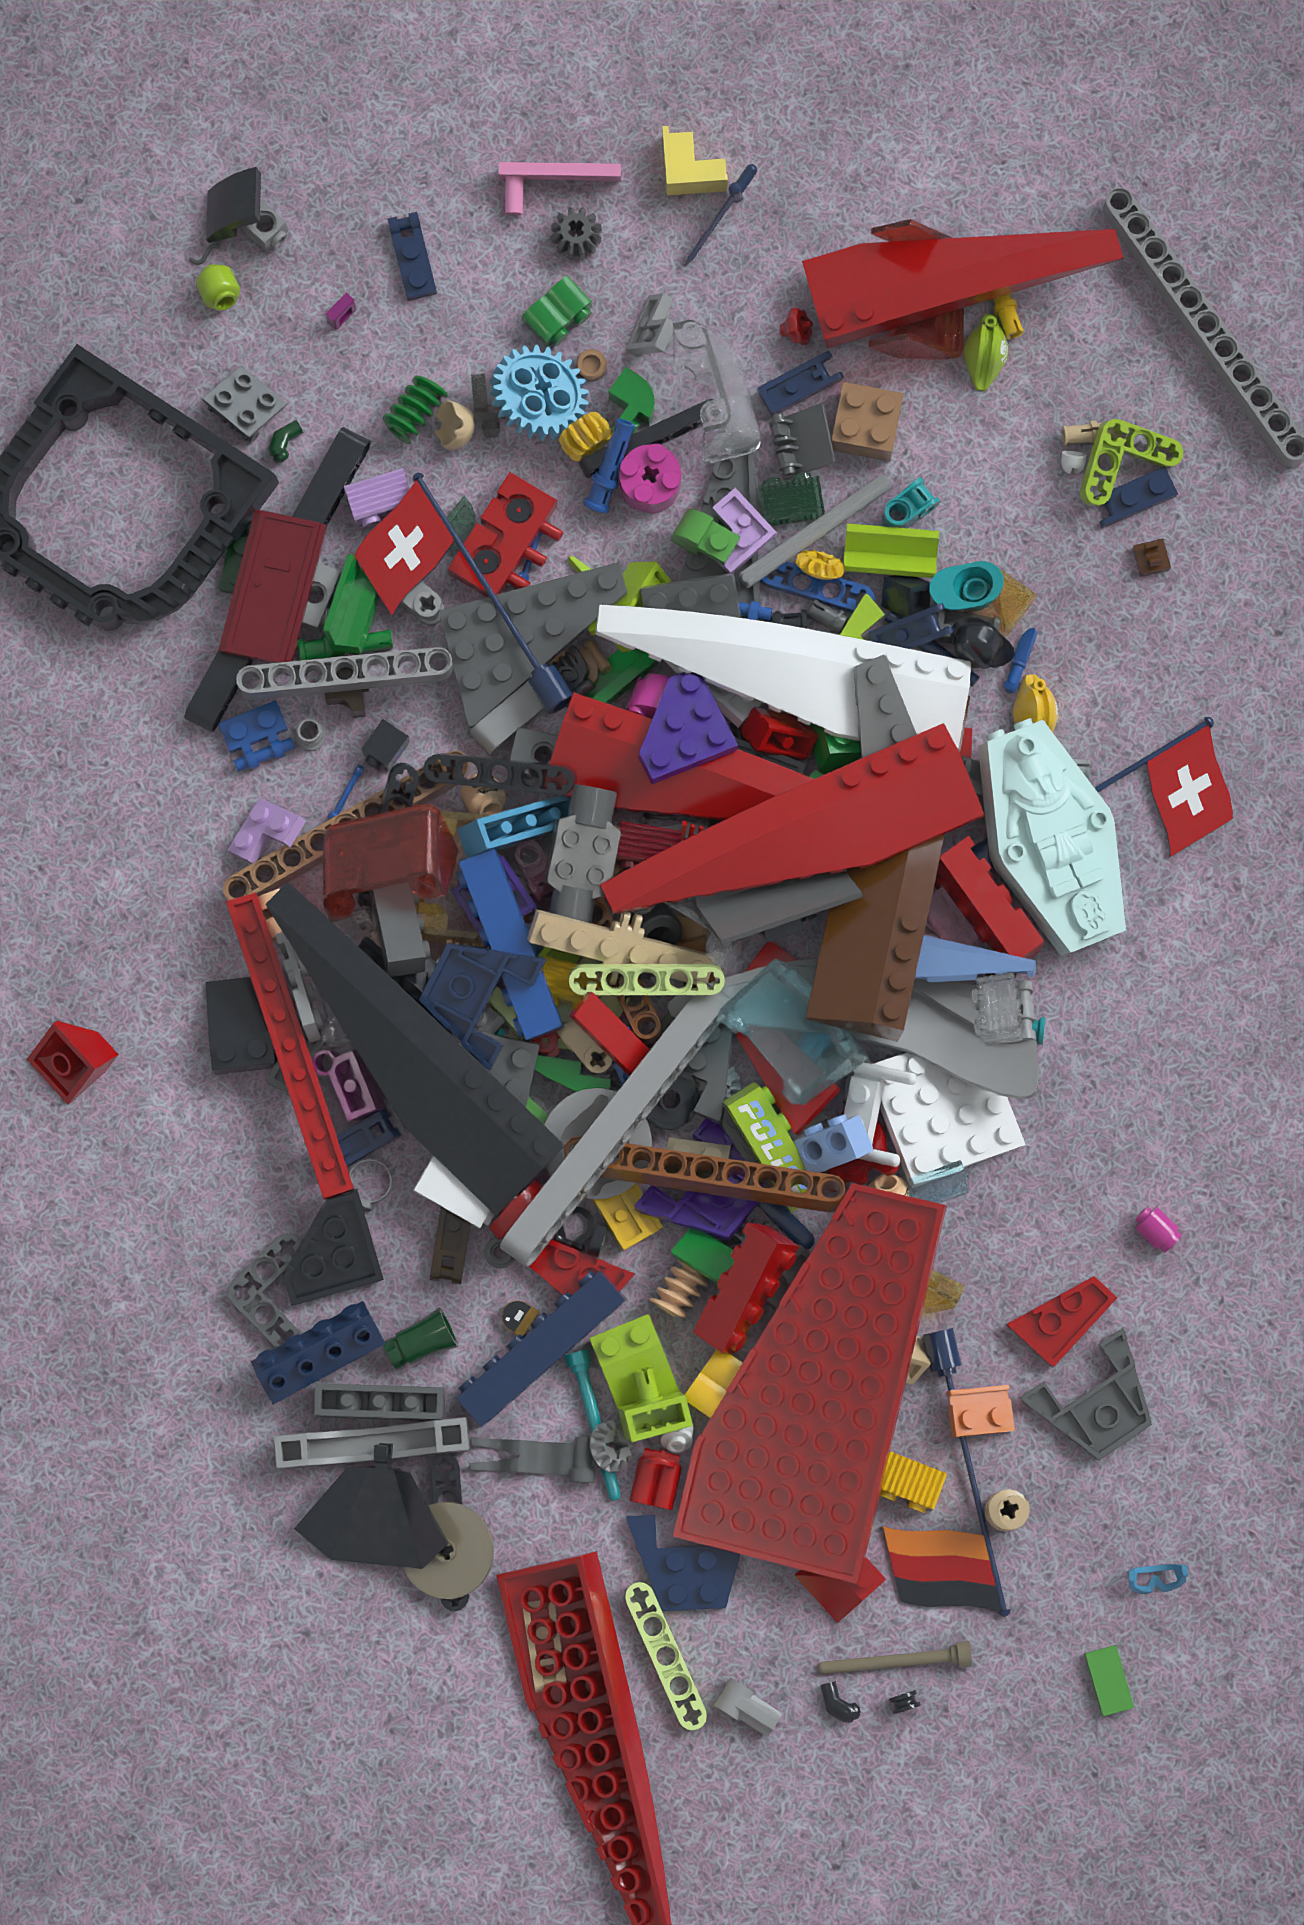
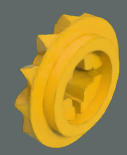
[795,549,844,580]

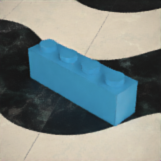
[457,795,571,859]

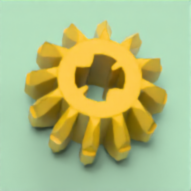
[558,412,612,462]

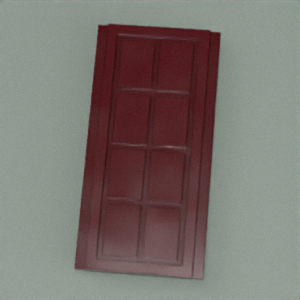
[218,510,328,664]

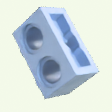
[794,1114,874,1173]

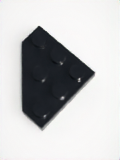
[283,1188,384,1306]

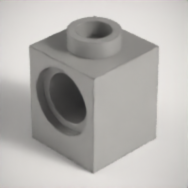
[241,199,288,253]

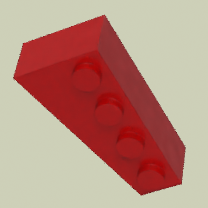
[693,1222,799,1354]

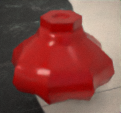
[779,307,813,345]

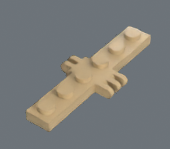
[527,909,716,987]

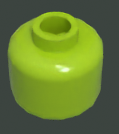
[196,264,240,311]

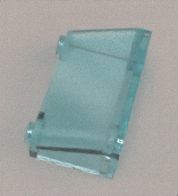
[720,958,869,1105]

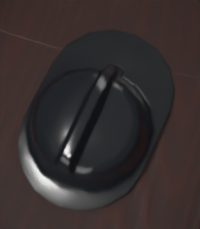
[950,617,1014,669]

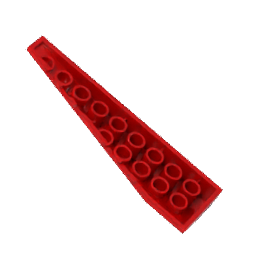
[543,693,814,820]

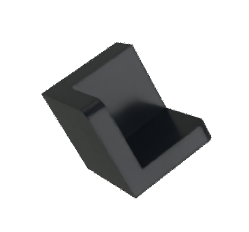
[881,575,931,617]

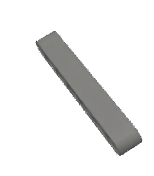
[236,647,453,700]

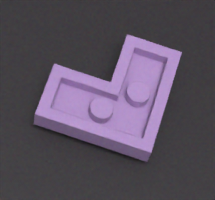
[712,488,777,574]
[227,798,306,864]

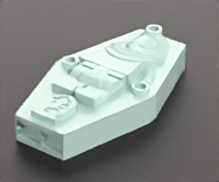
[978,718,1126,956]

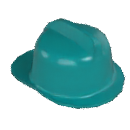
[930,561,1004,611]

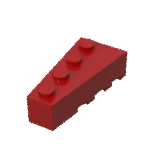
[934,836,1044,959]

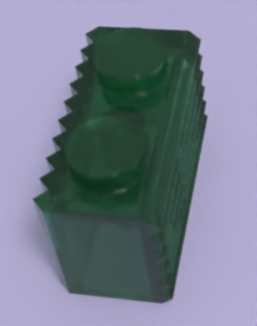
[757,473,825,526]

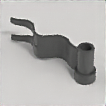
[469,1437,595,1483]

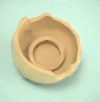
[434,400,475,451]

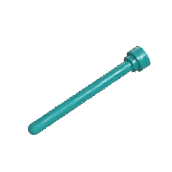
[564,1349,621,1501]

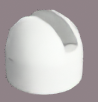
[1061,451,1087,474]

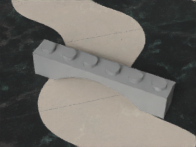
[274,1417,470,1470]

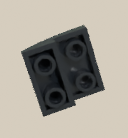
[206,167,261,243]

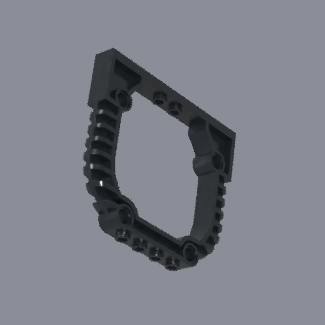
[0,344,279,631]

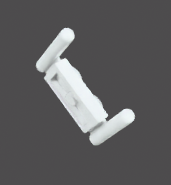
[844,1061,917,1167]

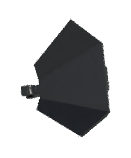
[294,1443,449,1569]

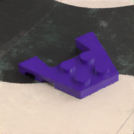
[634,1119,766,1241]

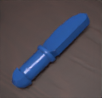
[1004,628,1038,694]

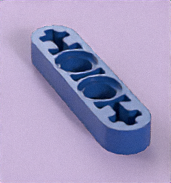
[760,562,875,613]

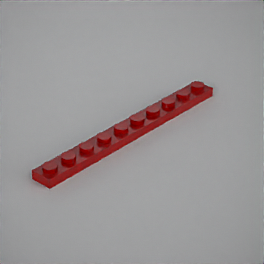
[226,892,354,1200]

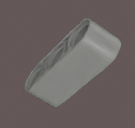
[470,681,547,756]

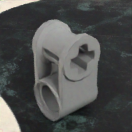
[400,581,444,625]

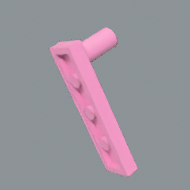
[498,162,621,215]

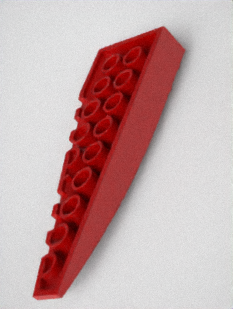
[802,229,1124,349]

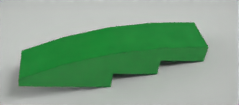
[535,1055,613,1092]

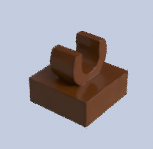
[1132,538,1171,577]

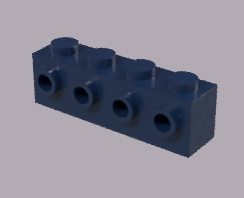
[250,1301,386,1404]

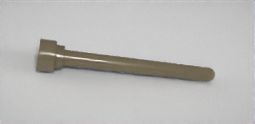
[817,1641,972,1675]

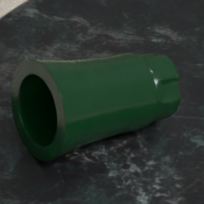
[383,1307,459,1369]

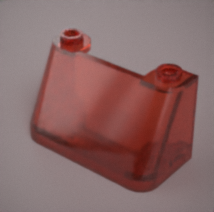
[323,804,459,921]

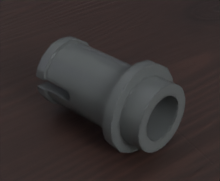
[807,600,849,633]

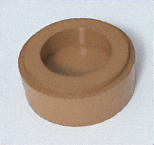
[576,349,607,382]

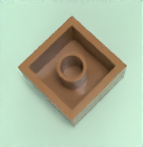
[832,382,904,462]

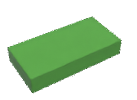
[1084,1645,1134,1716]

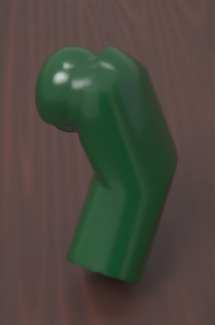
[268,420,304,463]

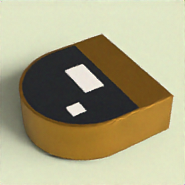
[502,1300,539,1337]

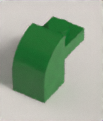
[608,367,655,434]

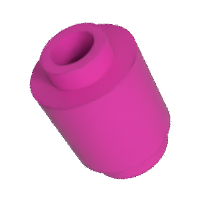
[1135,1206,1182,1253]

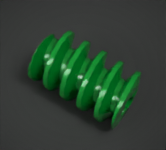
[382,375,448,444]

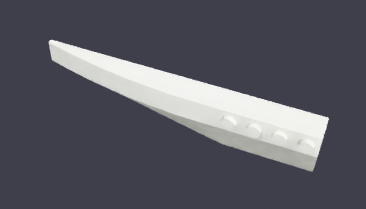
[595,605,971,748]

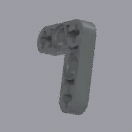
[227,1233,301,1347]

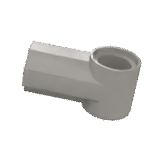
[714,1678,783,1737]

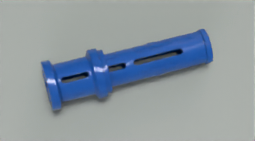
[583,418,635,513]

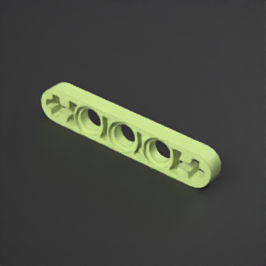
[569,964,725,995]
[625,1582,707,1730]

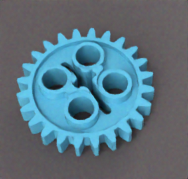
[489,345,589,441]

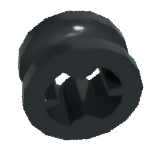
[889,1690,921,1714]

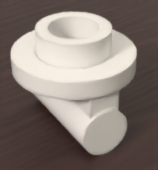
[661,1426,693,1453]

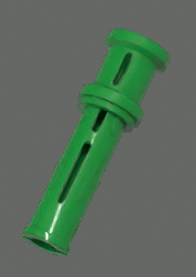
[298,629,393,661]

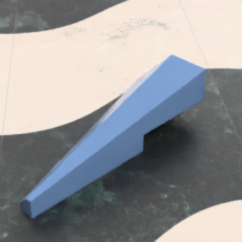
[915,935,1036,983]

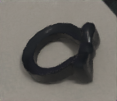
[553,1207,595,1252]

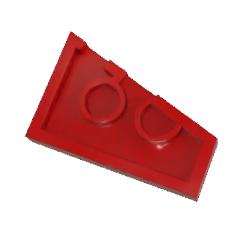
[1006,1276,1118,1368]

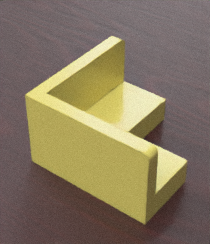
[662,126,728,195]

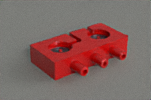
[448,472,564,597]

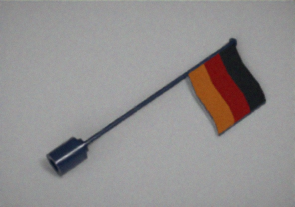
[883,1328,1010,1617]

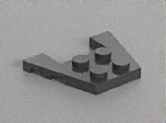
[610,1012,734,1125]
[1020,1328,1152,1461]

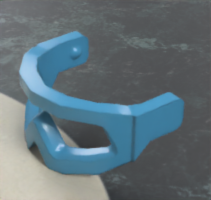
[1127,1564,1188,1594]

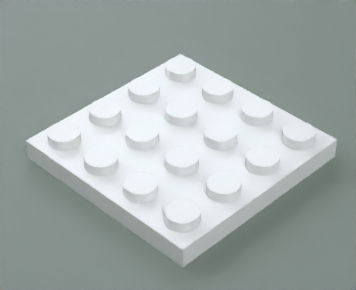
[874,1052,1025,1186]

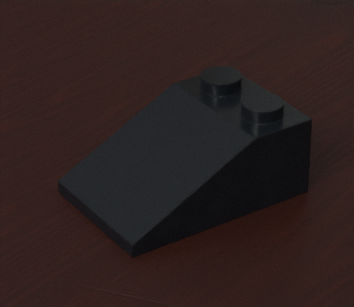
[206,977,277,1075]

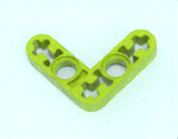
[1080,419,1184,506]

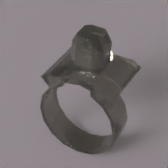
[471,373,506,438]

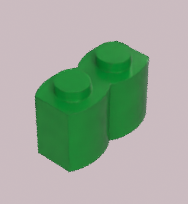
[522,275,592,347]

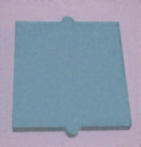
[909,1160,969,1204]

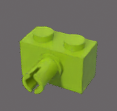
[617,1367,693,1442]

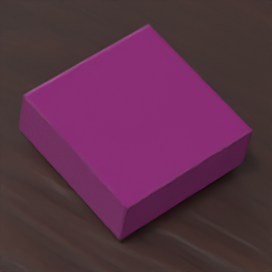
[325,292,356,330]

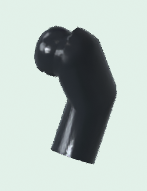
[820,1681,861,1723]

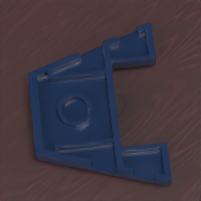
[419,943,547,1071]
[626,1515,740,1611]

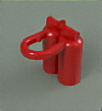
[629,1447,682,1511]

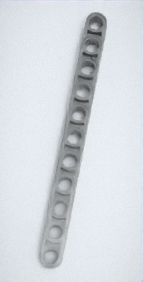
[1103,187,1304,468]
[500,983,733,1267]

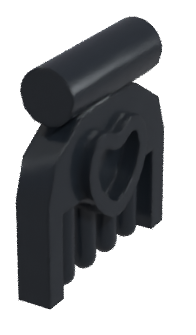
[552,645,596,708]

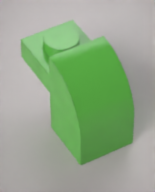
[671,509,740,566]

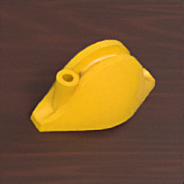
[1013,674,1058,733]

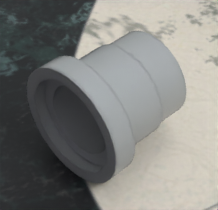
[295,719,327,751]

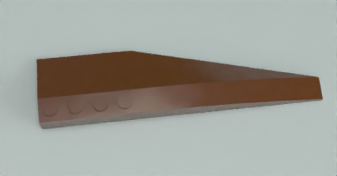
[805,696,970,1042]

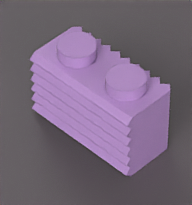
[344,468,410,528]

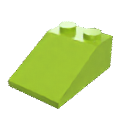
[590,1314,680,1407]

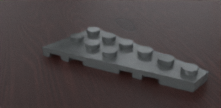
[680,436,760,617]

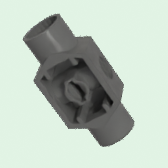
[543,784,621,924]

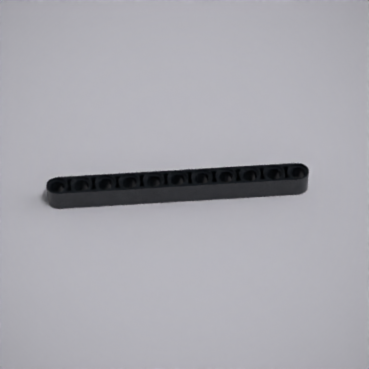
[184,427,371,732]

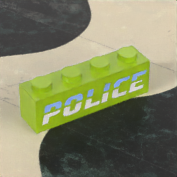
[722,1082,823,1213]

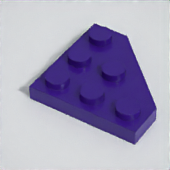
[638,672,738,784]

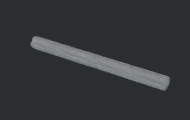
[738,475,891,588]

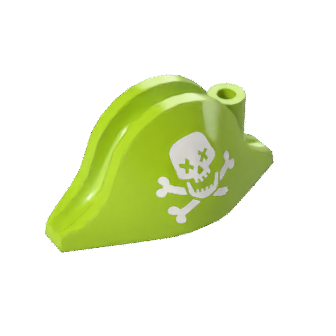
[963,313,1009,391]

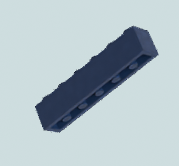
[456,1271,627,1427]

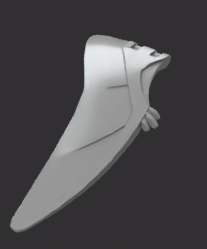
[667,959,1039,1100]

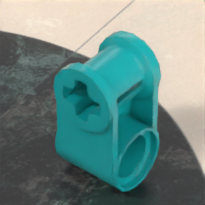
[882,477,941,528]

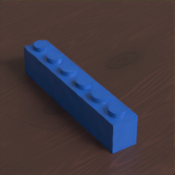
[457,848,564,1041]

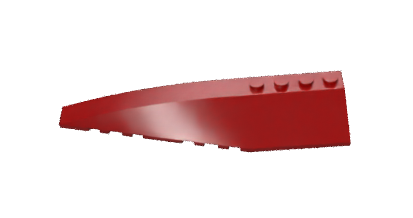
[600,723,984,914]
[496,1551,672,1925]

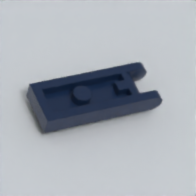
[757,351,845,416]
[1093,467,1178,528]
[868,602,954,649]

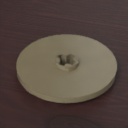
[403,1502,494,1599]

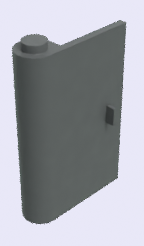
[684,870,862,945]

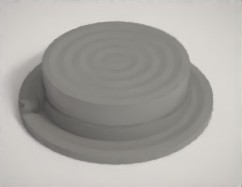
[545,1088,652,1199]

